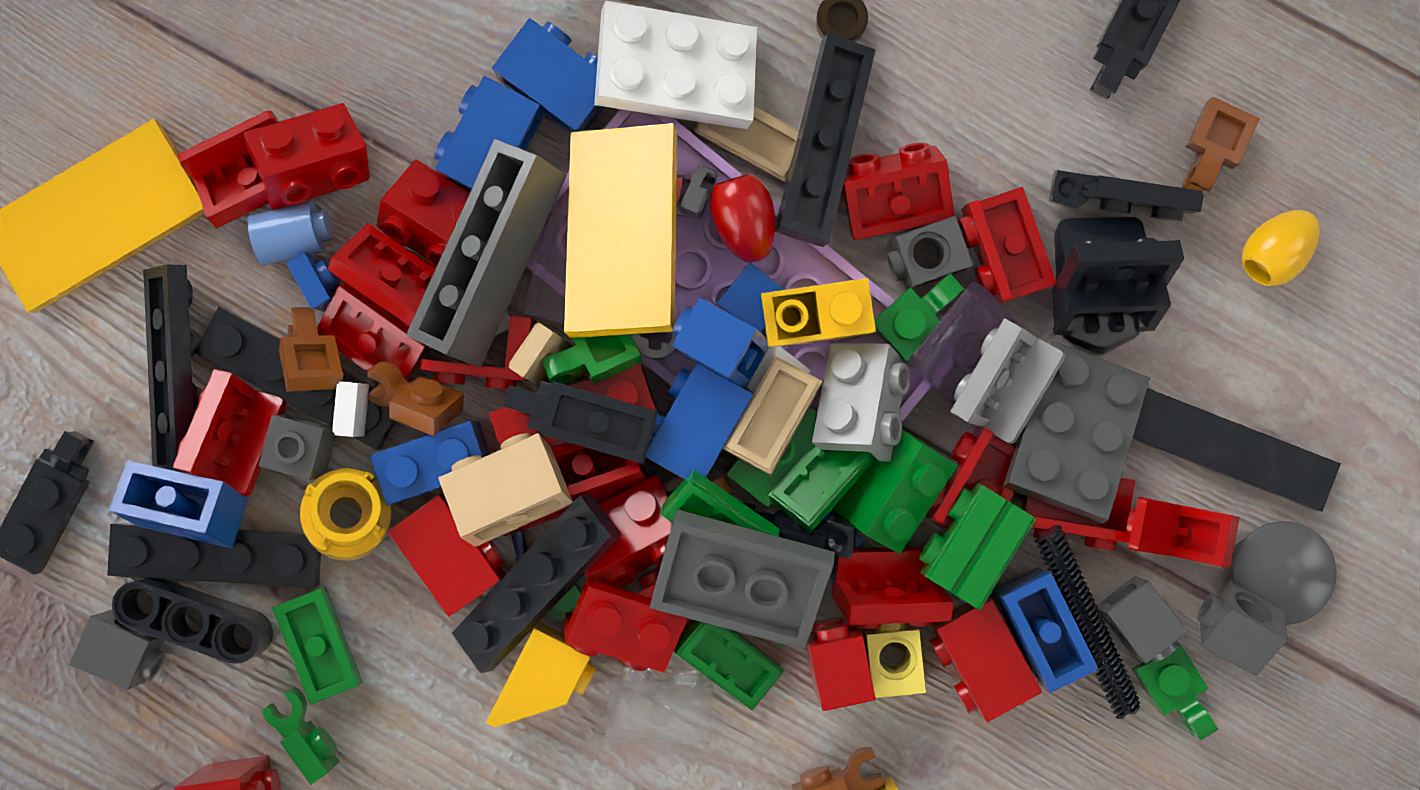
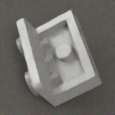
[950,318,1065,444]
[812,343,910,462]

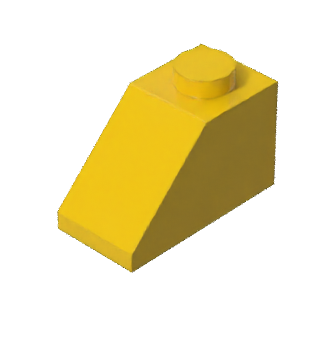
[486,622,597,727]

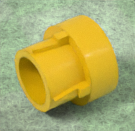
[300,468,391,561]

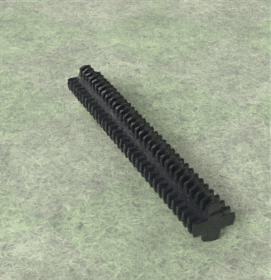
[1034,525,1141,719]

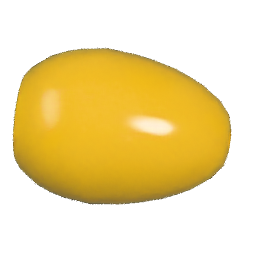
[1241,210,1320,286]

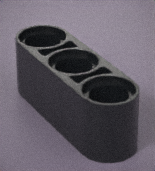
[112,578,273,664]

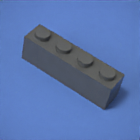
[406,139,567,368]

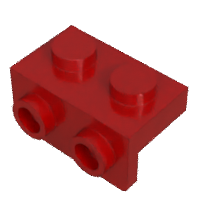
[243,103,370,210]
[178,110,279,229]
[376,159,470,268]
[958,186,1056,306]
[173,369,287,497]
[926,427,1015,528]
[585,475,672,588]
[832,546,954,629]
[562,578,688,673]

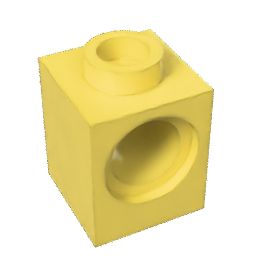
[862,623,926,698]

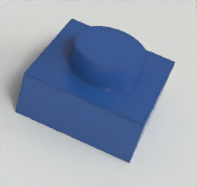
[286,252,341,312]

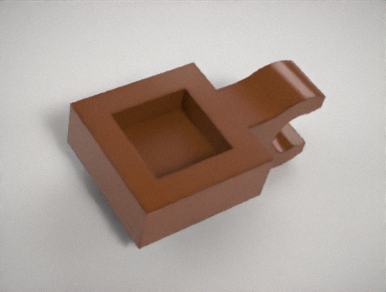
[1181,97,1260,194]
[279,307,343,392]
[367,362,464,436]
[792,747,885,790]

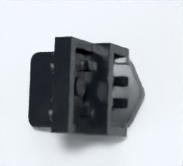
[1052,217,1185,355]

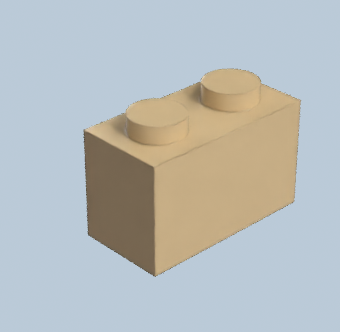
[438,433,573,547]

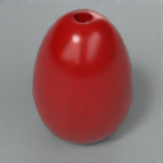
[709,174,776,263]

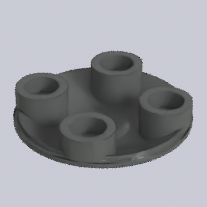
[1232,521,1337,625]

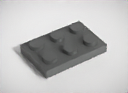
[1003,341,1150,524]
[649,509,835,650]

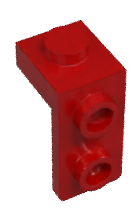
[420,316,537,390]
[1127,497,1240,568]

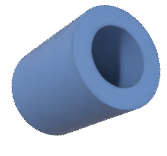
[248,201,333,266]

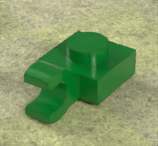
[874,273,964,362]
[541,334,642,385]
[1131,643,1218,741]
[262,687,340,785]

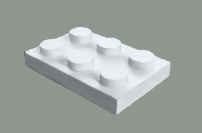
[594,0,757,129]

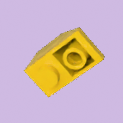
[761,278,876,347]

